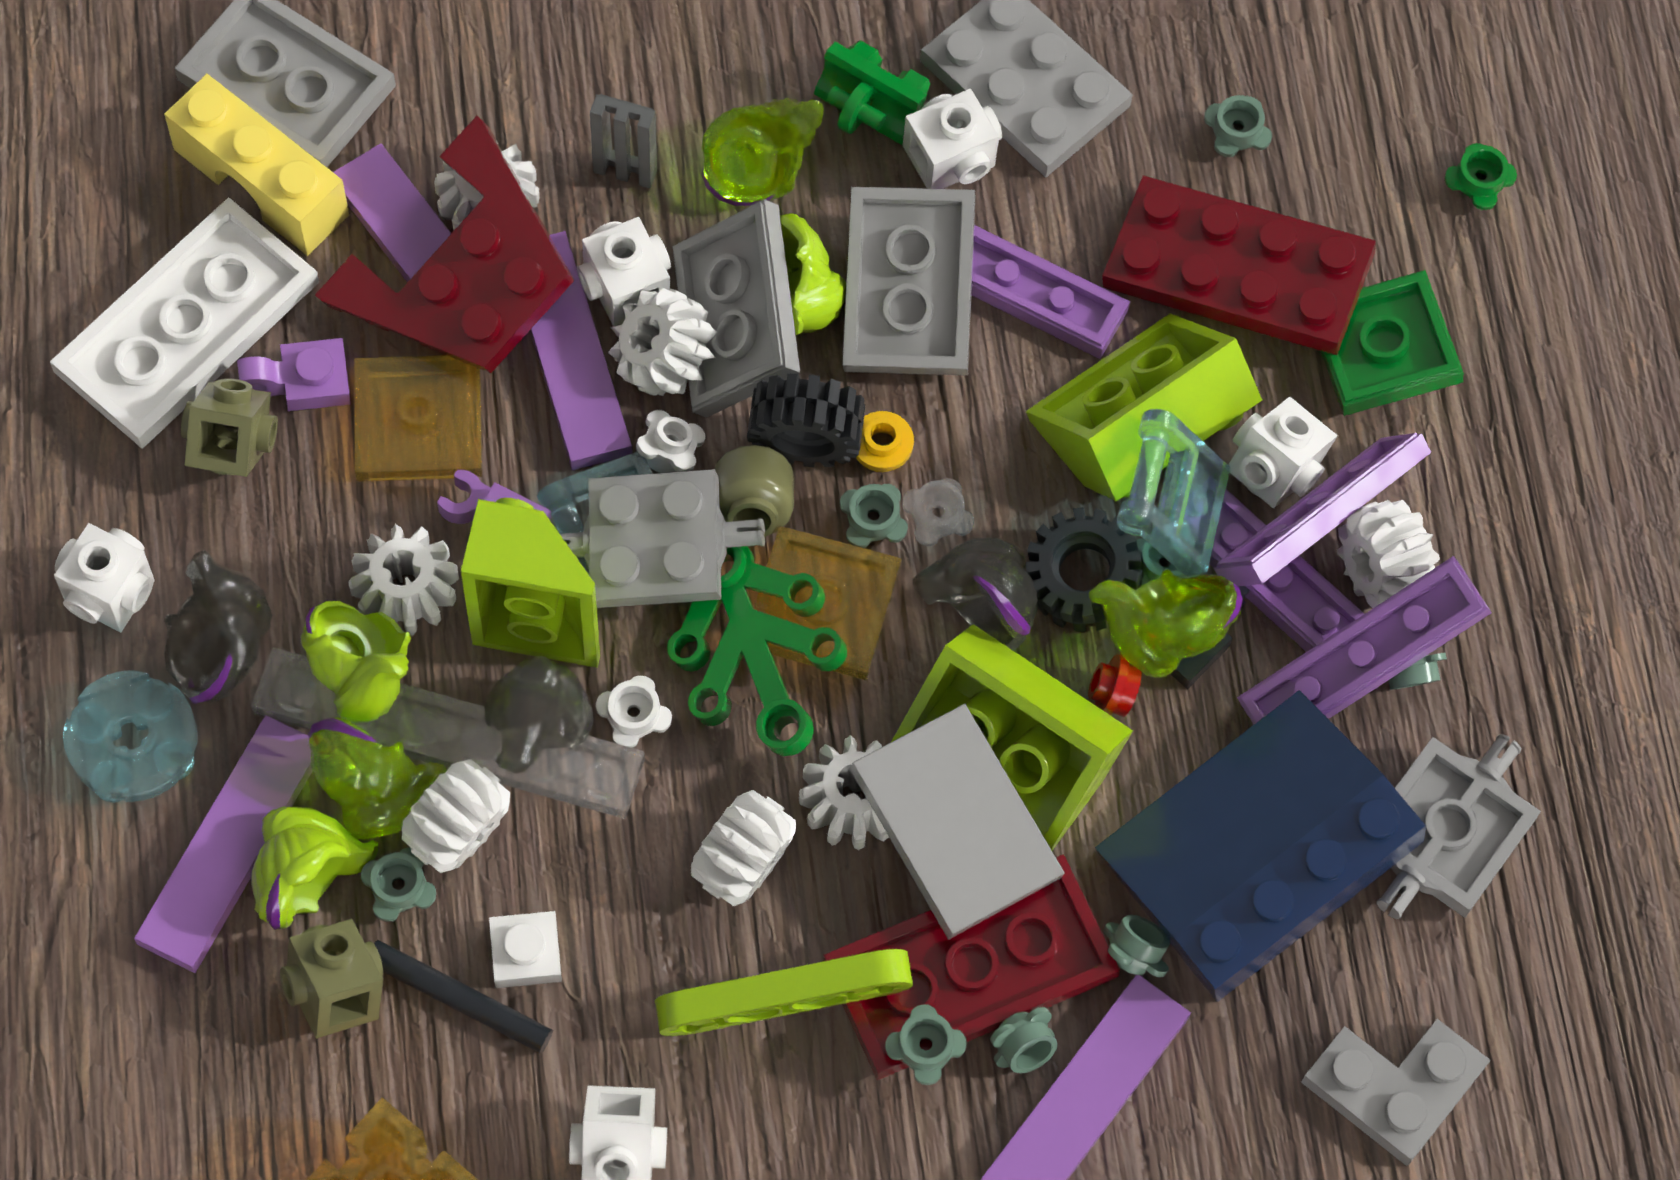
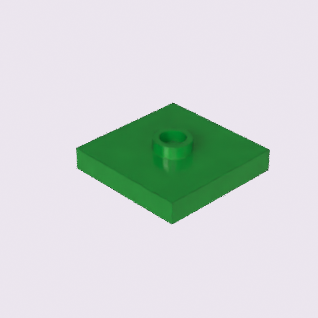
[1321,270,1464,416]

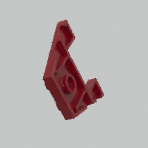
[315,115,575,373]

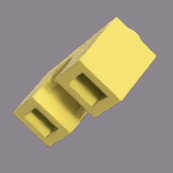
[164,74,349,256]

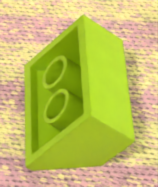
[1025,313,1262,501]
[461,498,600,668]
[891,624,1133,851]

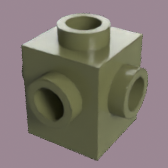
[181,379,278,477]
[280,919,383,1039]

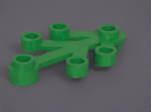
[667,546,847,756]

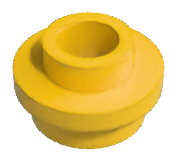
[856,411,914,472]

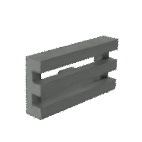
[590,94,657,189]

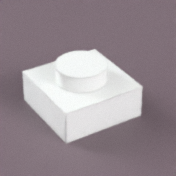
[489,911,562,988]

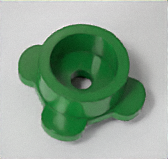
[1444,143,1517,210]

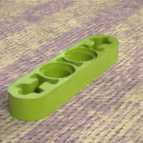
[655,949,913,1036]

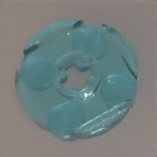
[63,670,198,803]

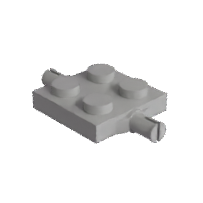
[560,469,765,608]
[1377,734,1541,919]

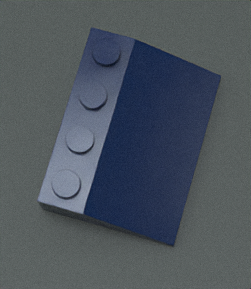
[1095,690,1426,1002]

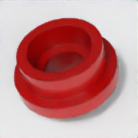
[1088,654,1142,717]

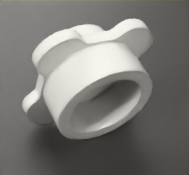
[636,410,705,473]
[596,676,672,749]

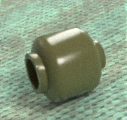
[715,445,794,537]

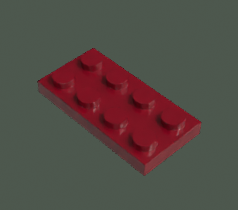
[1102,175,1376,355]
[823,854,1120,1080]

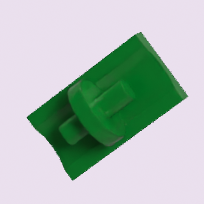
[814,40,930,146]

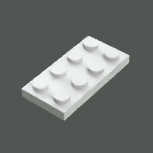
[50,197,319,449]

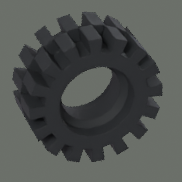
[747,374,866,467]
[1026,507,1143,632]

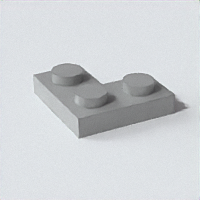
[1301,1019,1491,1167]

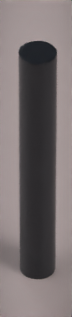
[374,940,553,1054]

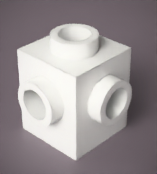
[903,88,1002,189]
[577,217,671,327]
[1226,397,1338,508]
[54,523,155,633]
[569,1086,667,1180]

